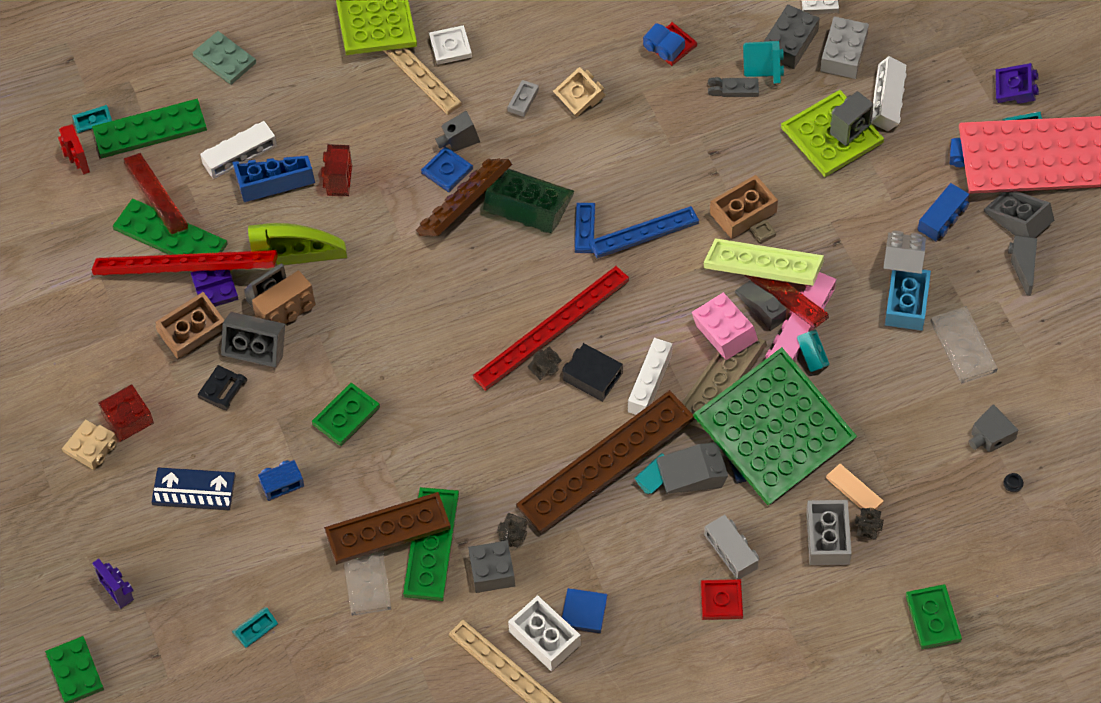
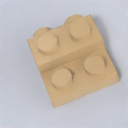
[553,67,606,117]
[62,419,117,470]

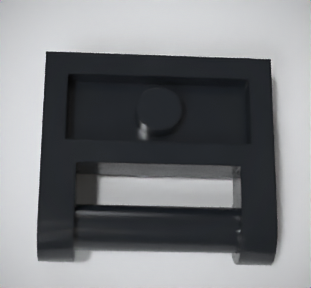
[198,365,247,410]

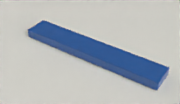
[589,206,699,259]

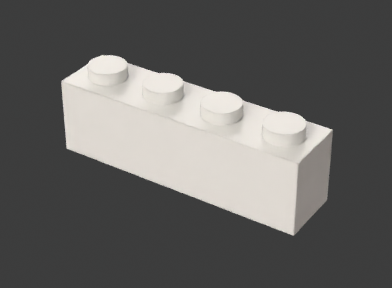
[871,56,907,131]
[200,121,277,179]
[628,338,672,415]

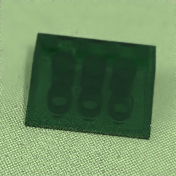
[483,168,574,233]

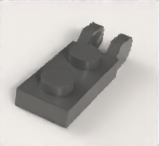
[708,77,759,97]

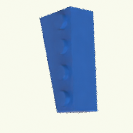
[232,156,315,202]

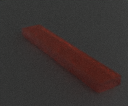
[124,153,188,234]
[744,275,829,328]

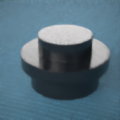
[1003,473,1024,492]

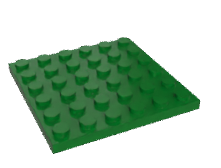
[693,347,857,506]

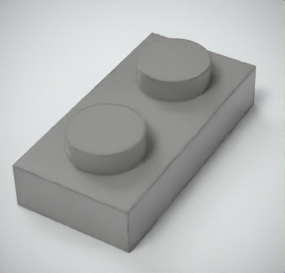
[507,80,539,117]

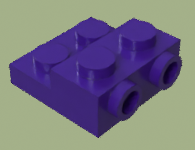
[996,63,1039,104]
[191,270,239,307]
[92,559,134,609]

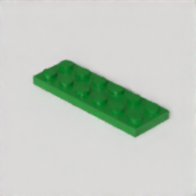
[92,98,207,159]
[113,198,228,255]
[403,487,459,601]

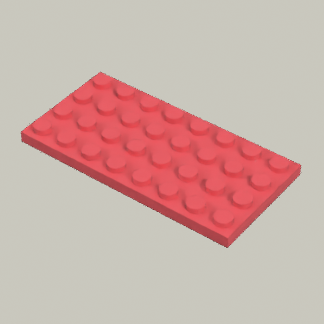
[959,116,1101,194]

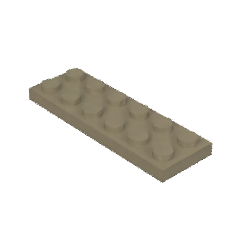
[682,338,767,430]

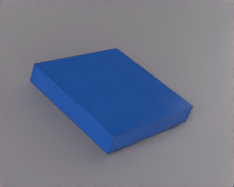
[421,146,473,192]
[562,588,607,633]

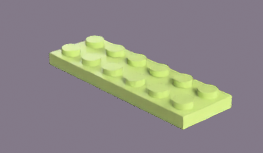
[704,238,824,286]

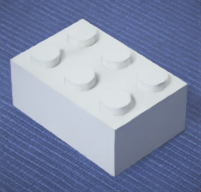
[508,595,581,671]

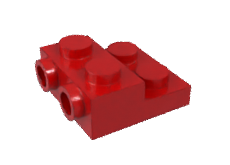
[58,124,90,175]

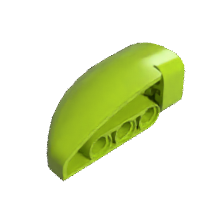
[248,223,347,265]

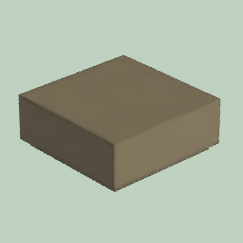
[750,219,776,244]

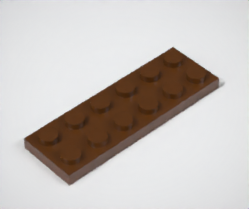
[416,158,513,236]
[324,492,451,565]

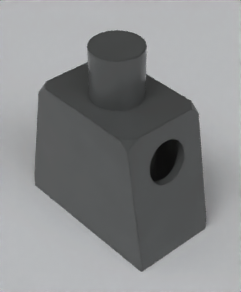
[435,111,480,152]
[969,404,1019,452]

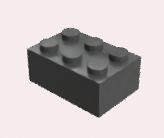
[764,4,820,69]
[221,312,285,368]

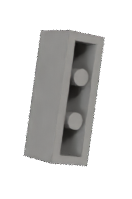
[704,515,759,579]

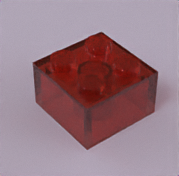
[321,144,353,196]
[98,384,154,442]

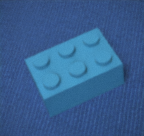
[885,269,931,331]

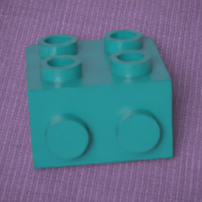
[743,41,784,83]

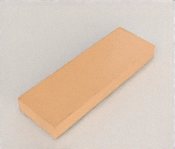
[826,464,884,516]

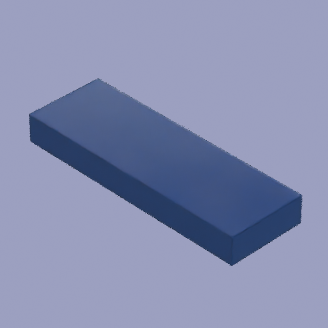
[575,203,595,253]

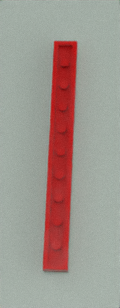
[91,250,278,276]
[473,266,629,391]

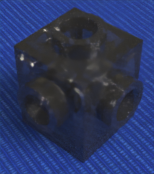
[527,346,562,381]
[854,508,884,540]
[497,513,527,548]

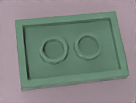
[193,31,256,85]

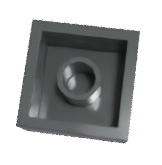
[830,91,874,146]
[468,540,515,593]

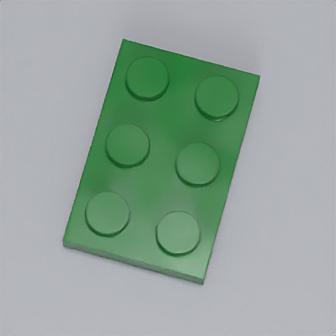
[312,382,380,446]
[906,584,962,649]
[45,636,104,703]

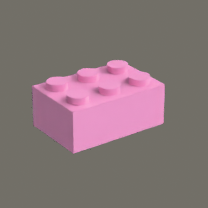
[692,292,758,360]

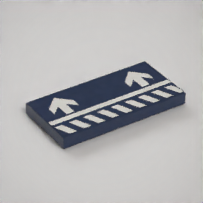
[151,467,236,510]

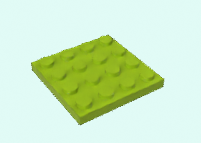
[336,0,417,55]
[781,90,884,177]

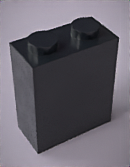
[562,343,623,402]

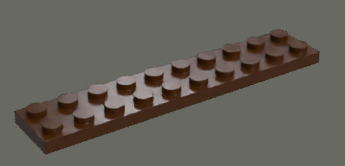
[516,390,695,534]

